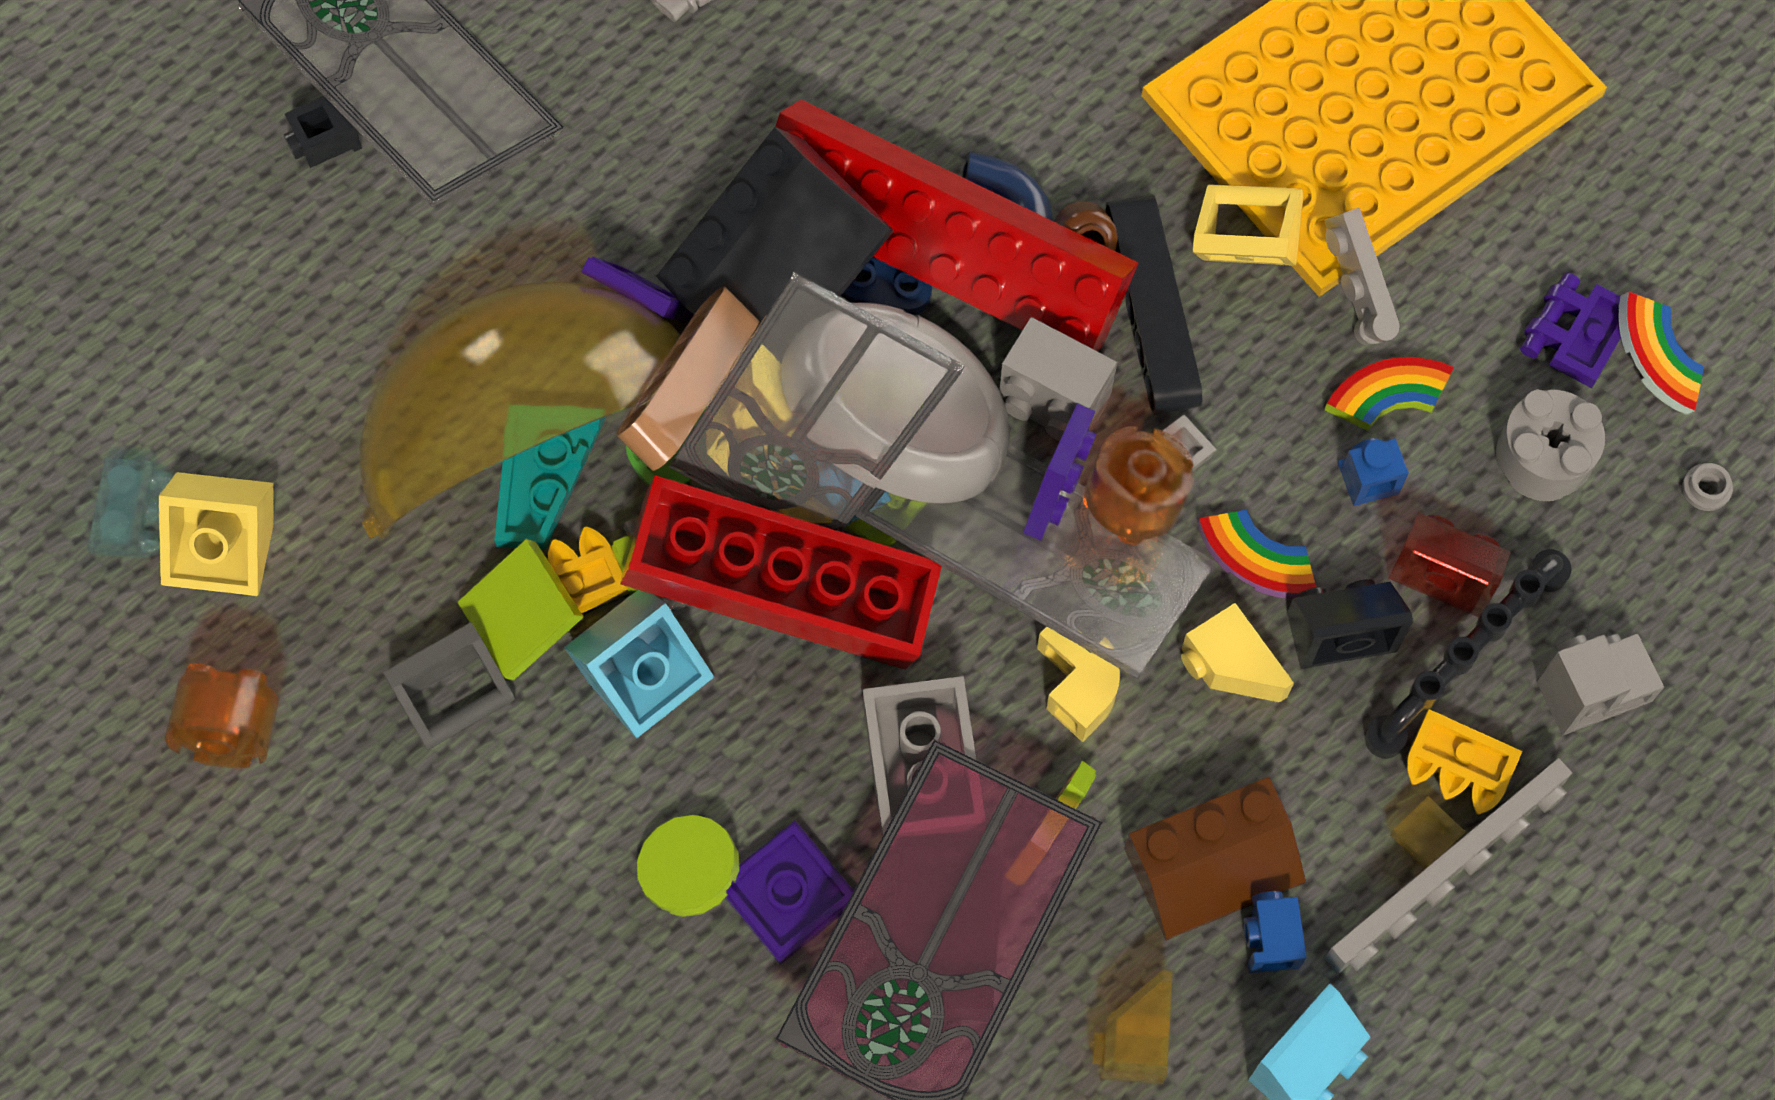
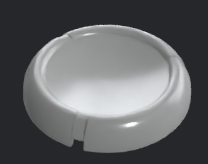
[782,302,1010,503]

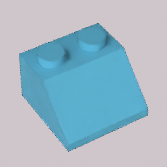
[564,590,714,739]
[1248,984,1370,1100]

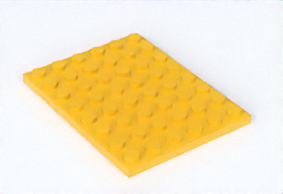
[1142,0,1607,297]

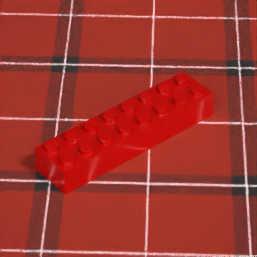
[775,99,1139,352]

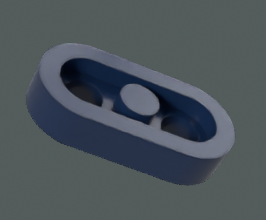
[841,258,932,315]

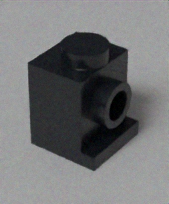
[283,94,362,168]

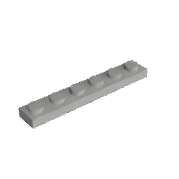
[1324,758,1572,974]

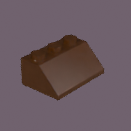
[1124,777,1306,940]

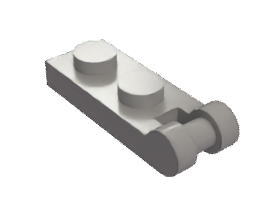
[1324,207,1400,345]

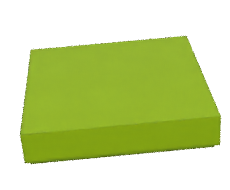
[457,539,583,680]

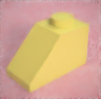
[1181,603,1294,702]

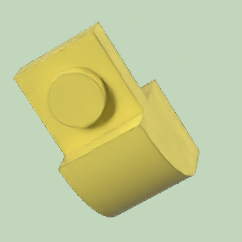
[1037,620,1120,742]

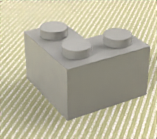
[1537,634,1664,736]

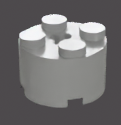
[1495,389,1605,501]

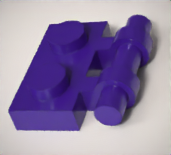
[1520,272,1621,388]

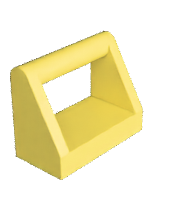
[1193,185,1303,266]

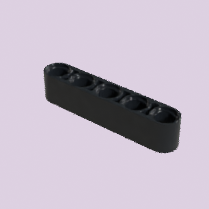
[1105,194,1203,415]

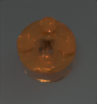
[1083,426,1194,545]
[165,663,279,769]

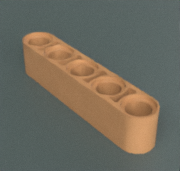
[616,286,759,471]

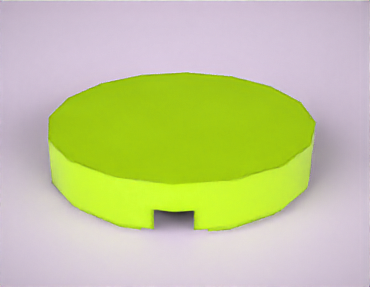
[637,815,739,917]

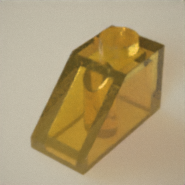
[1092,970,1173,1084]

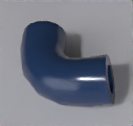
[961,151,1053,221]

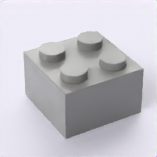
[1000,317,1117,441]

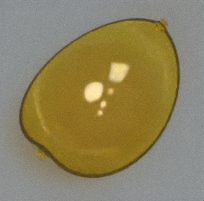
[359,281,681,539]

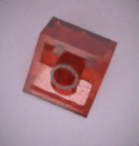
[1388,512,1510,618]

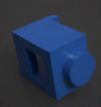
[1338,438,1409,506]
[1244,891,1307,973]

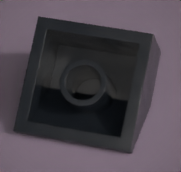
[1287,579,1414,669]

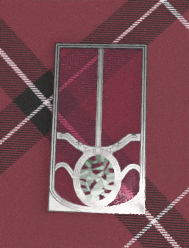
[775,740,1102,1100]

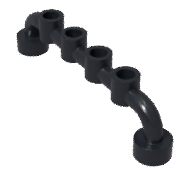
[1365,549,1572,759]

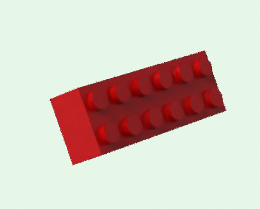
[620,475,942,670]

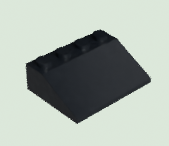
[656,127,894,360]

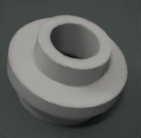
[1682,463,1733,511]

